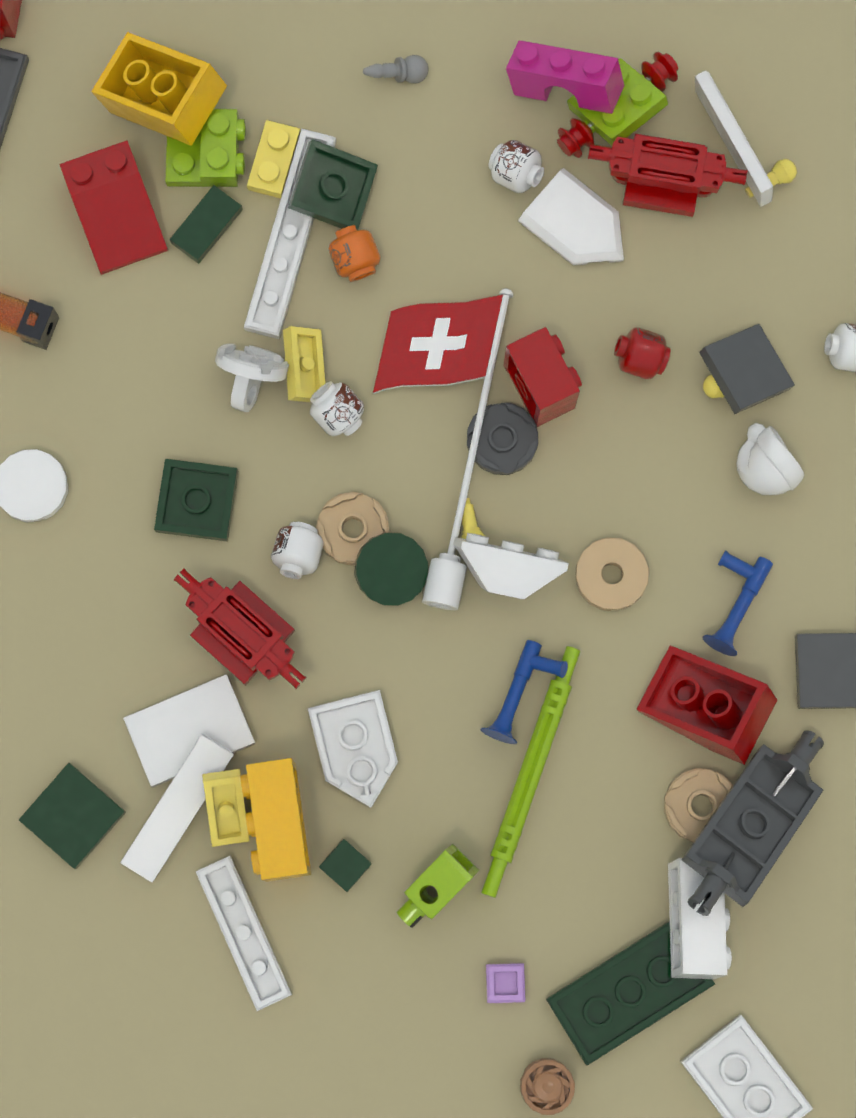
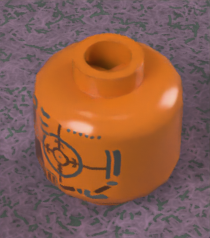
[328,225,380,282]

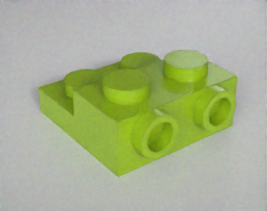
[165,109,246,187]

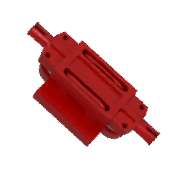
[588,133,748,217]
[174,568,307,689]

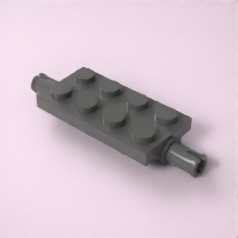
[681,730,824,916]

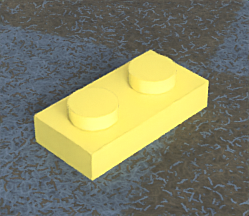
[247,120,301,198]
[283,326,325,402]
[202,769,249,847]

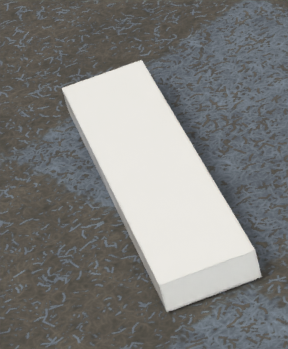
[695,71,773,207]
[120,734,234,883]
[196,856,292,1011]

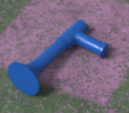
[703,550,773,657]
[480,640,568,744]

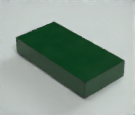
[170,185,243,264]

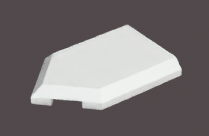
[518,168,624,266]
[308,690,398,808]

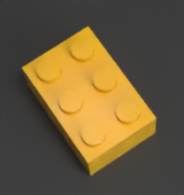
[91,32,227,146]
[240,758,311,882]

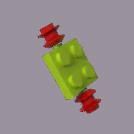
[557,52,679,158]

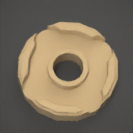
[316,492,390,566]
[575,537,649,611]
[664,768,733,842]

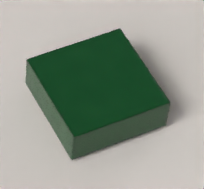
[319,839,372,892]

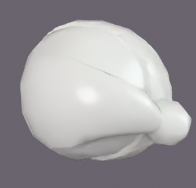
[736,423,804,495]

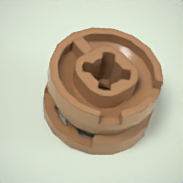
[520,1058,575,1115]

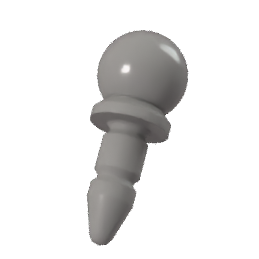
[363,55,428,84]

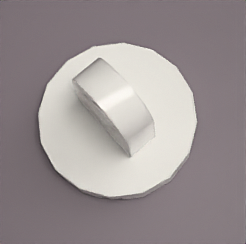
[215,344,289,412]

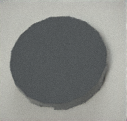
[467,403,538,475]

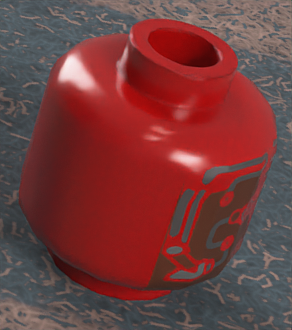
[614,327,671,379]

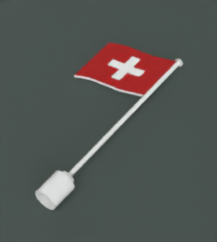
[373,288,513,610]

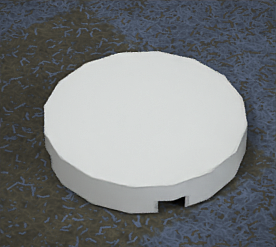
[0,449,68,522]

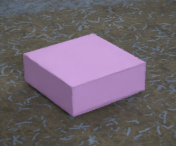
[486,963,525,1003]

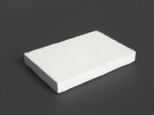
[123,674,256,787]
[680,1014,813,1118]

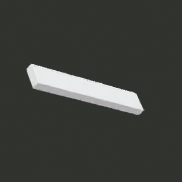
[244,129,336,339]

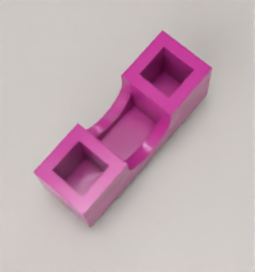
[506,40,625,114]

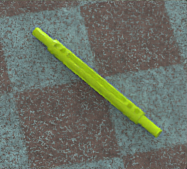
[481,646,580,898]

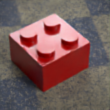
[504,327,582,427]

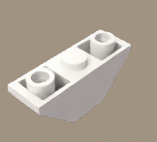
[453,533,569,599]

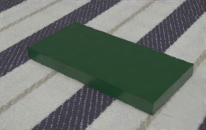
[546,921,715,1066]

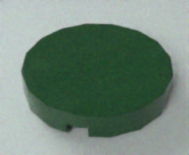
[354,533,428,606]

